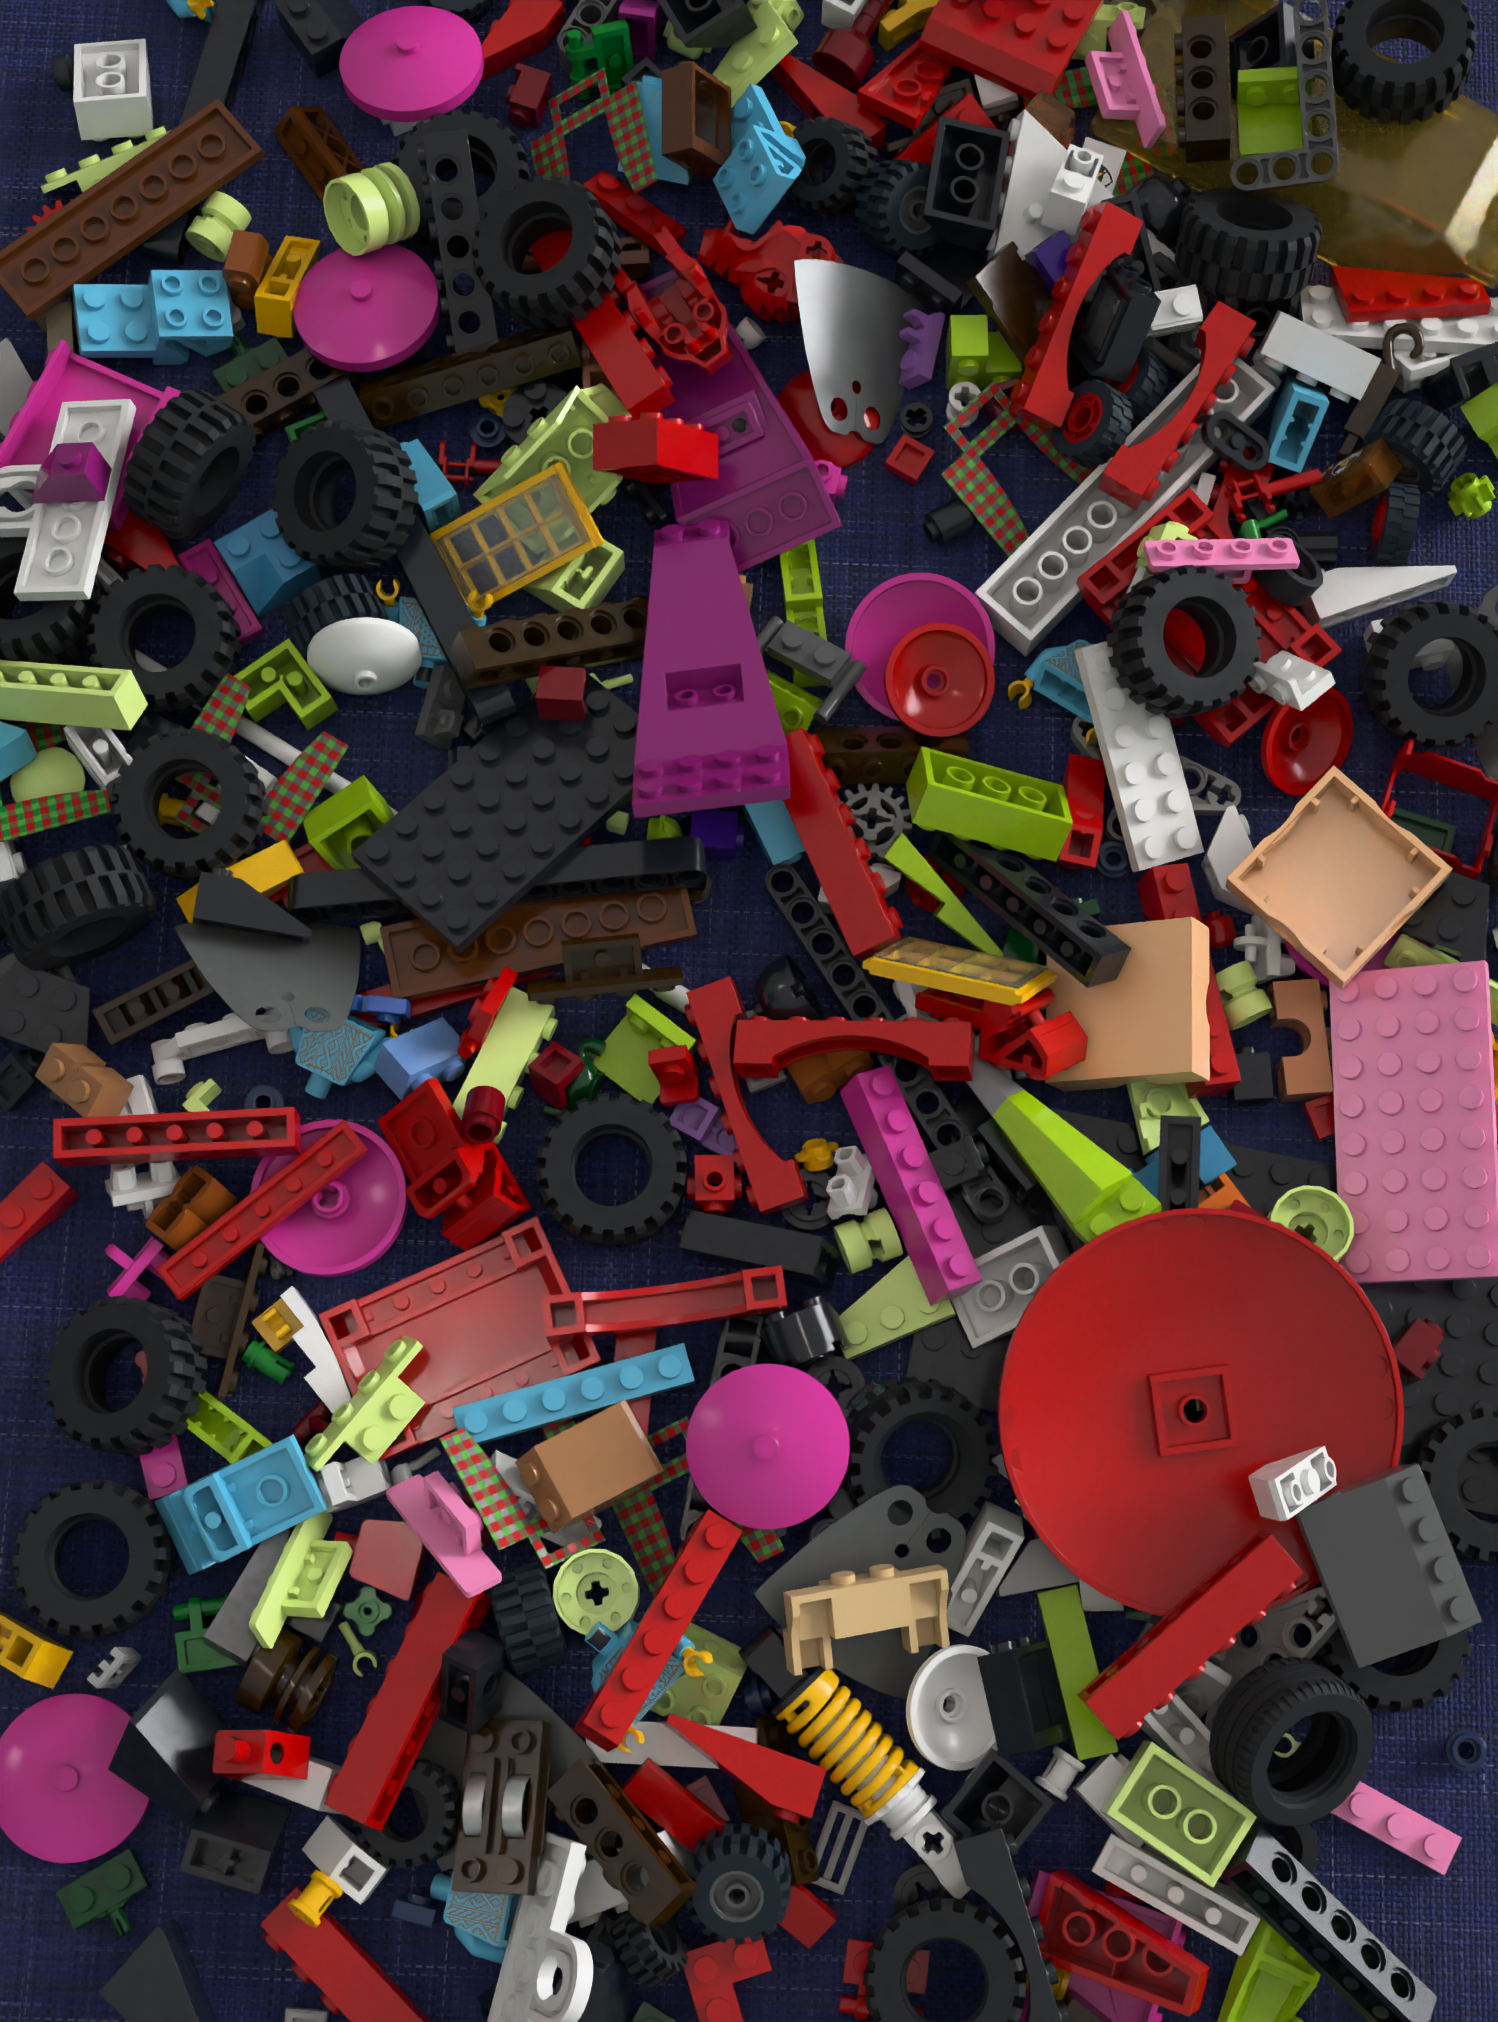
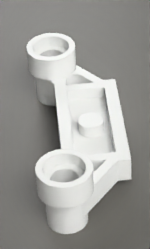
[151,1009,293,1085]

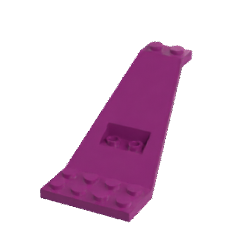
[640,259,842,573]
[632,519,791,818]

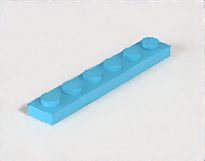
[452,1343,695,1445]

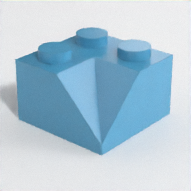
[214,508,322,618]

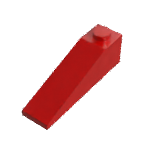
[769,54,887,150]
[663,1713,827,1824]

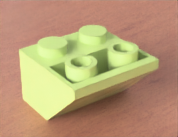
[522,531,625,613]

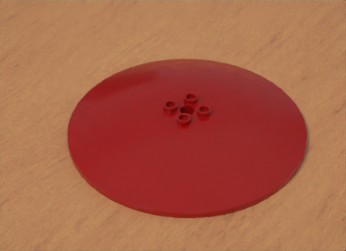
[997,1208,1404,1617]

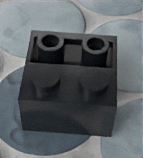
[179,1787,292,1894]

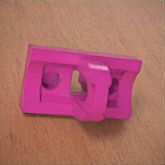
[105,1236,170,1301]

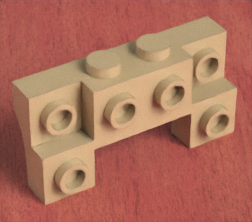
[783,1564,950,1676]

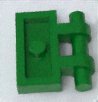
[565,19,634,100]
[173,1592,253,1674]

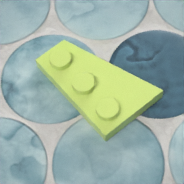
[712,0,799,108]
[1126,1082,1210,1156]
[839,1255,956,1360]

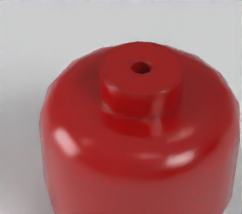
[1202,910,1237,950]

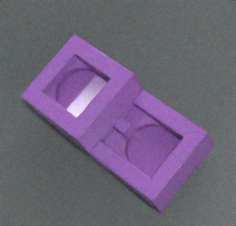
[669,1098,738,1166]

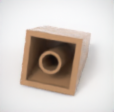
[515,1400,664,1534]

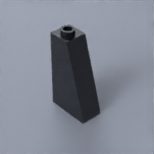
[678,1210,841,1291]

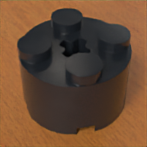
[502,379,568,448]
[759,1295,851,1370]

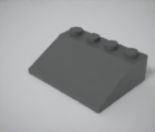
[1295,1463,1482,1669]

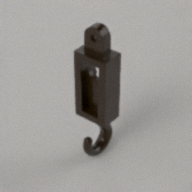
[1336,323,1425,461]

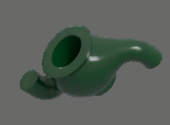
[543,1038,606,1118]

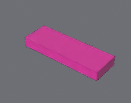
[177,539,264,645]

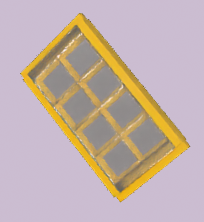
[429,461,605,612]
[862,937,1057,1006]

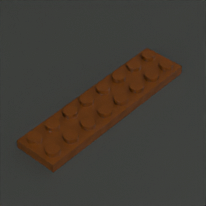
[0,98,264,322]
[380,887,698,1001]

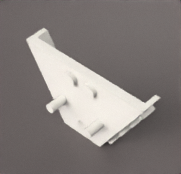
[986,109,1176,303]

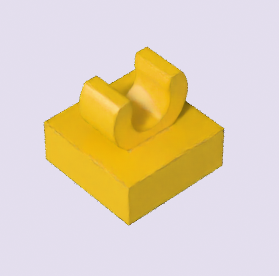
[251,1298,304,1354]

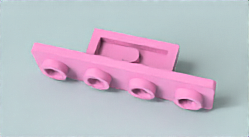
[1084,10,1166,148]
[1143,537,1300,584]
[386,1470,502,1598]

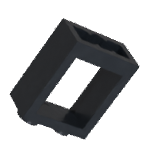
[977,1635,1072,1757]

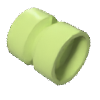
[185,191,252,262]
[1215,960,1274,1031]
[833,1207,903,1275]

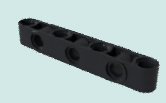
[680,1314,764,1543]

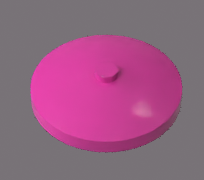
[339,6,484,122]
[293,244,441,372]
[845,573,996,721]
[250,1120,409,1277]
[686,1364,850,1530]
[0,1693,152,1863]

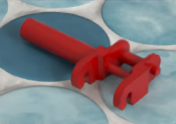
[438,441,502,488]
[1227,468,1322,524]

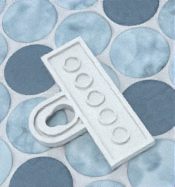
[0,399,136,601]
[487,1831,593,2022]

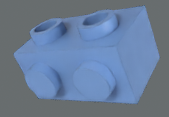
[374,1017,467,1101]

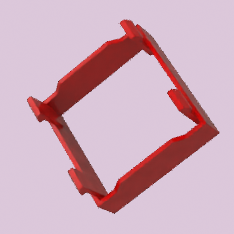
[1379,739,1498,880]

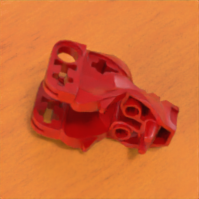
[697,218,845,324]
[612,225,734,377]

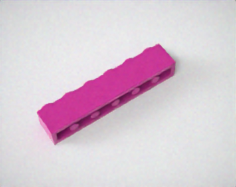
[840,1065,982,1306]

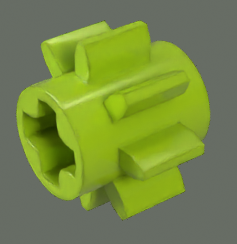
[1447,472,1495,519]

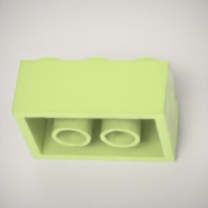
[1100,1740,1257,1888]

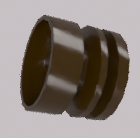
[235,1627,340,1735]

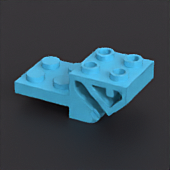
[712,83,806,234]
[72,270,233,365]
[154,1434,329,1575]

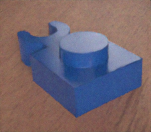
[349,994,412,1025]

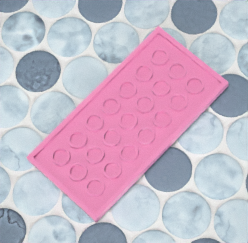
[1329,960,1498,1284]

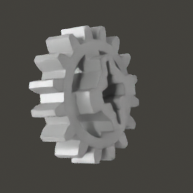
[841,783,913,864]

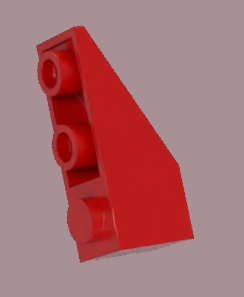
[479,0,565,83]
[104,512,179,573]
[1047,753,1105,872]

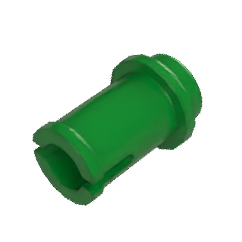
[242,1340,295,1386]

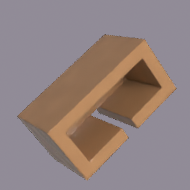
[35,1043,134,1117]

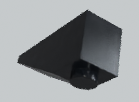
[193,867,312,943]

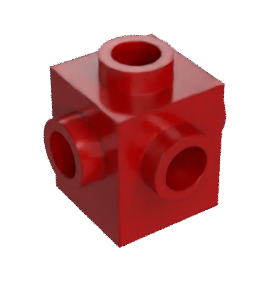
[687,1155,742,1216]

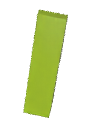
[779,539,827,688]
[880,833,1003,957]
[186,1389,316,1478]
[1036,1583,1119,1761]

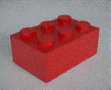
[593,412,719,485]

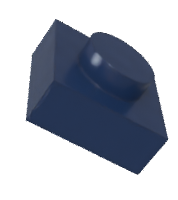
[391,1891,440,1927]

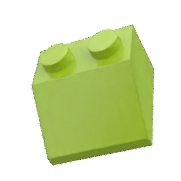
[303,775,395,870]

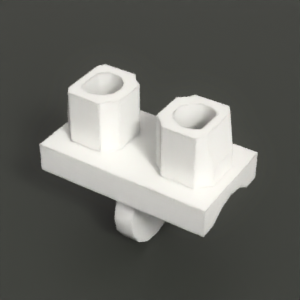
[1234,915,1295,984]
[826,1146,878,1220]
[105,1161,181,1219]

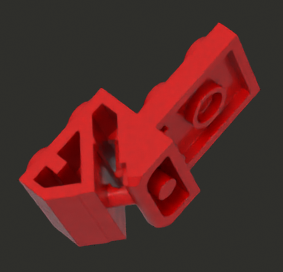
[915,987,1088,1080]
[377,1078,531,1251]

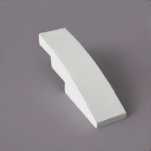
[280,1286,353,1413]

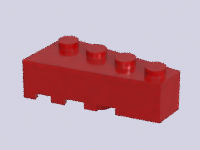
[1038,1868,1210,2017]

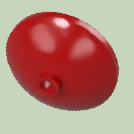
[778,370,880,469]
[883,622,995,737]
[1261,687,1353,796]

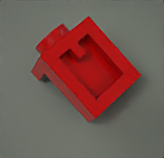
[648,1045,700,1107]

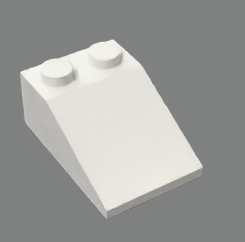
[73,39,153,141]
[951,1225,1070,1349]

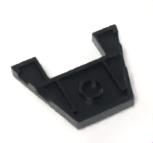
[1367,871,1490,964]
[0,961,92,1105]

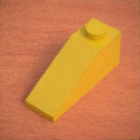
[254,235,321,338]
[176,840,304,923]
[0,1611,73,1689]

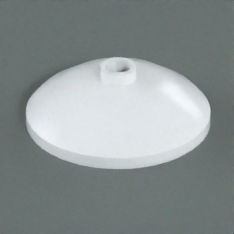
[307,617,422,695]
[906,1644,998,1771]

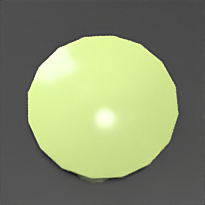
[10,747,86,803]

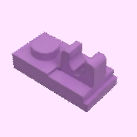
[898,309,946,390]

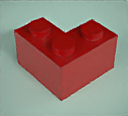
[684,1936,772,2022]

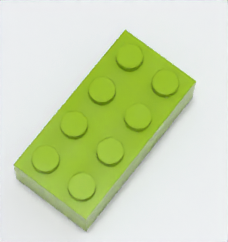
[906,746,1073,862]

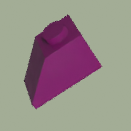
[618,0,662,60]
[32,442,112,504]

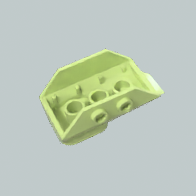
[473,383,632,555]

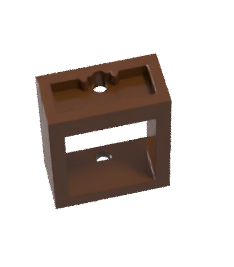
[662,61,731,179]

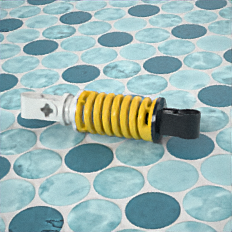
[738,1623,971,1899]

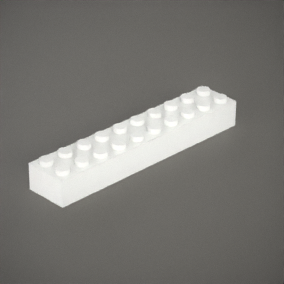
[974,357,1276,657]

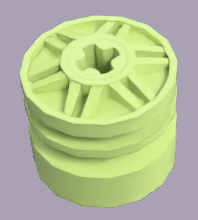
[323,162,420,256]
[1266,1185,1354,1262]
[553,1549,640,1635]

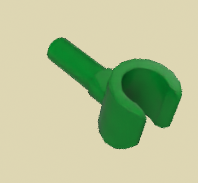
[1239,509,1288,539]

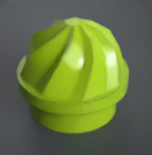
[647,815,683,840]

